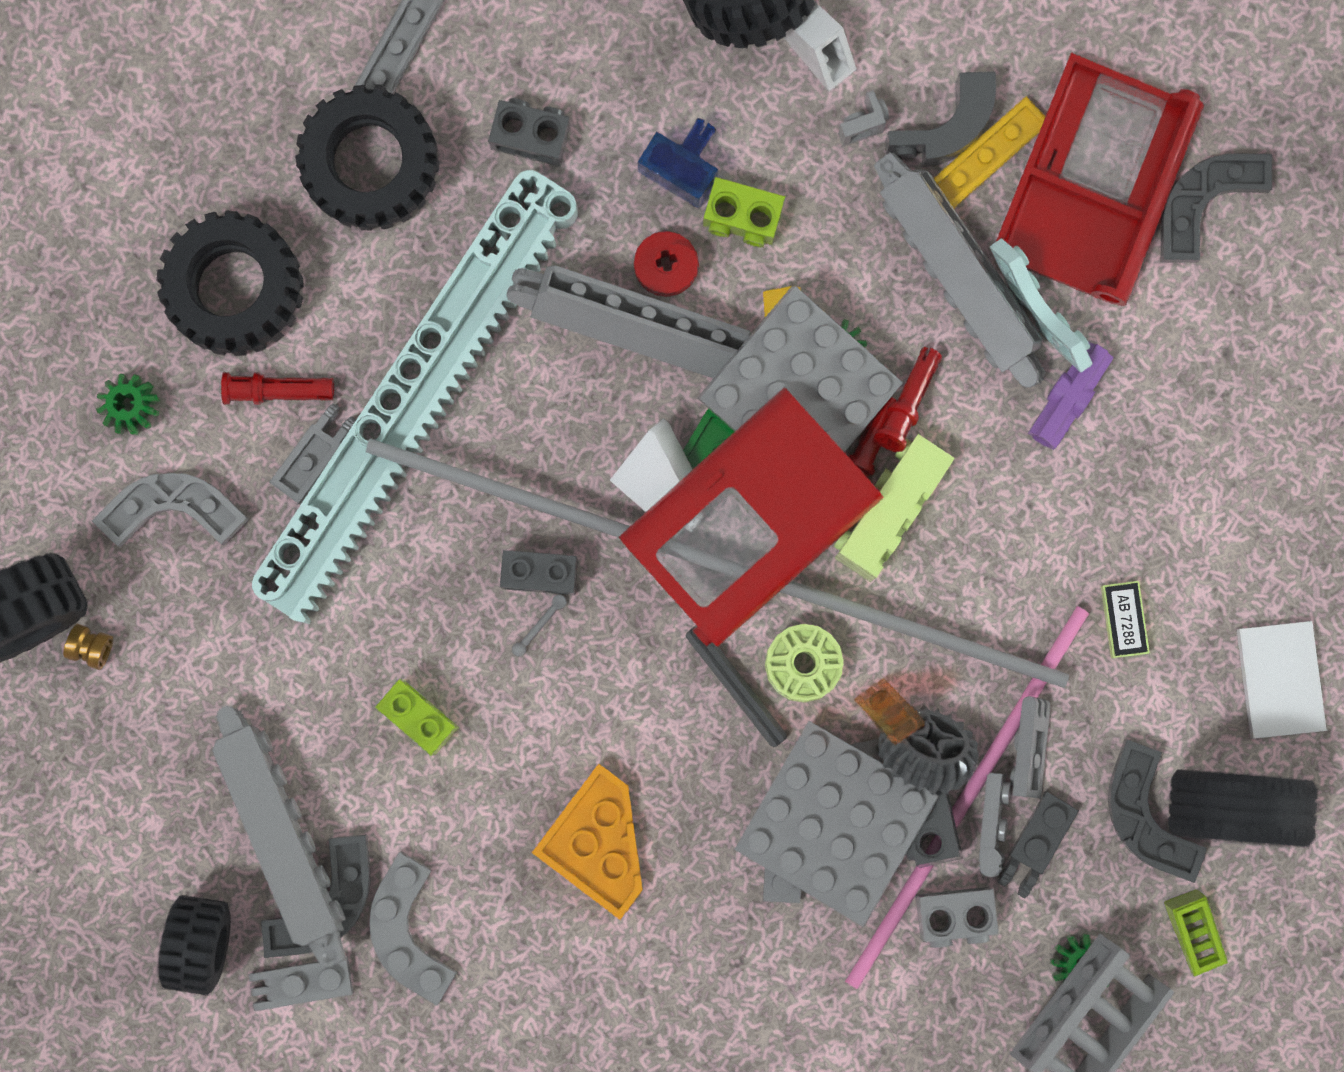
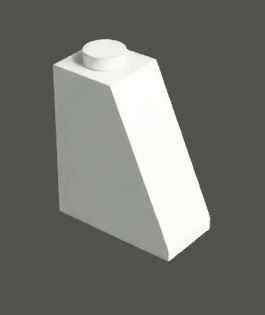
[784,0,857,91]
[610,418,705,538]

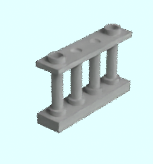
[1010,934,1175,1072]

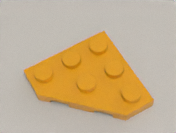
[532,763,643,920]

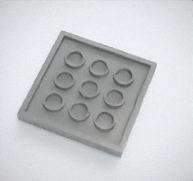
[697,286,903,452]
[734,721,939,927]

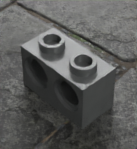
[488,98,571,167]
[500,550,578,595]
[907,789,963,868]

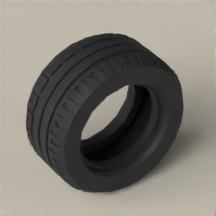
[1168,769,1318,847]

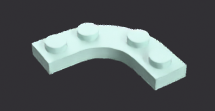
[990,238,1093,372]

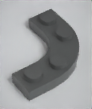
[1161,154,1272,263]
[1108,739,1207,883]
[261,834,371,958]

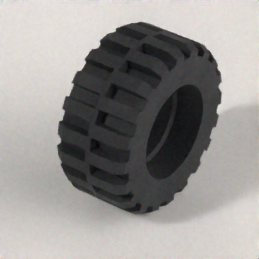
[683,0,815,49]
[295,85,439,231]
[156,211,304,356]
[0,553,88,662]

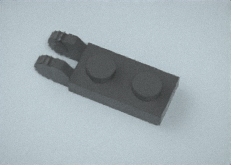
[997,791,1079,899]

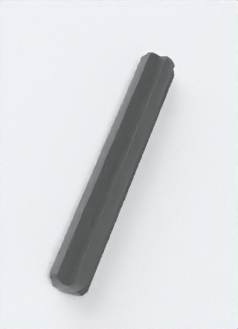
[686,625,787,747]

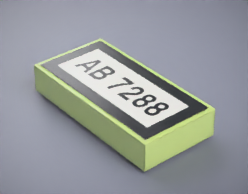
[1101,581,1150,658]

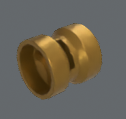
[63,624,113,670]

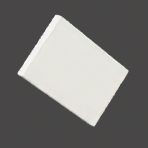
[1236,621,1327,739]

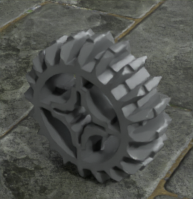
[878,705,979,795]

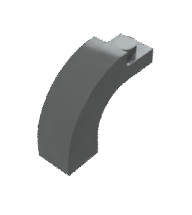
[885,72,996,167]

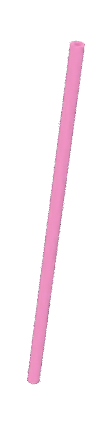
[845,606,1089,989]

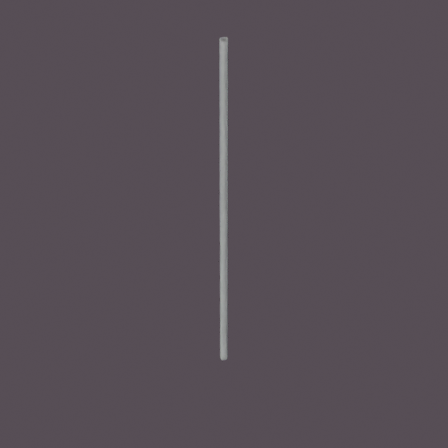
[365,438,1069,688]

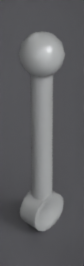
[512,595,567,657]

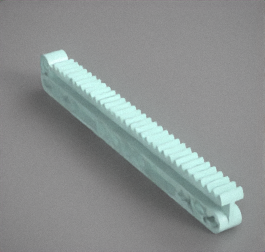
[252,170,578,624]

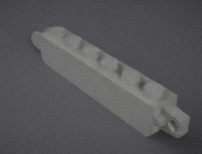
[874,152,1046,388]
[506,265,752,378]
[212,705,346,969]

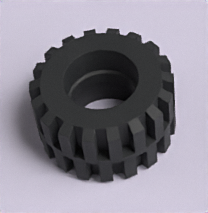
[158,895,231,996]

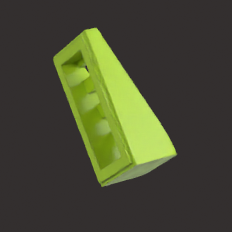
[1164,889,1228,977]

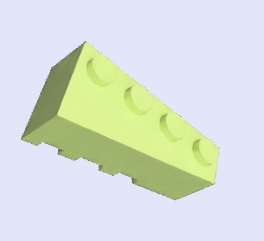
[833,434,955,582]

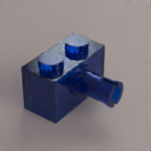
[637,118,719,209]

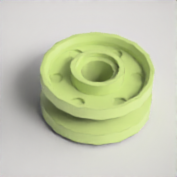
[765,624,844,703]

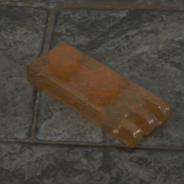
[854,678,925,746]

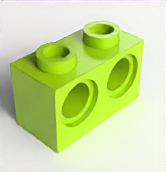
[703,177,785,247]
[375,679,459,756]

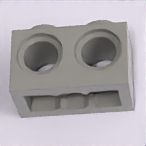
[916,887,999,948]

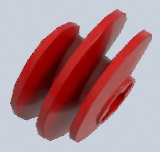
[634,231,699,297]

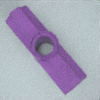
[1028,341,1114,450]

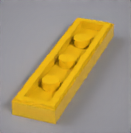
[933,96,1045,209]

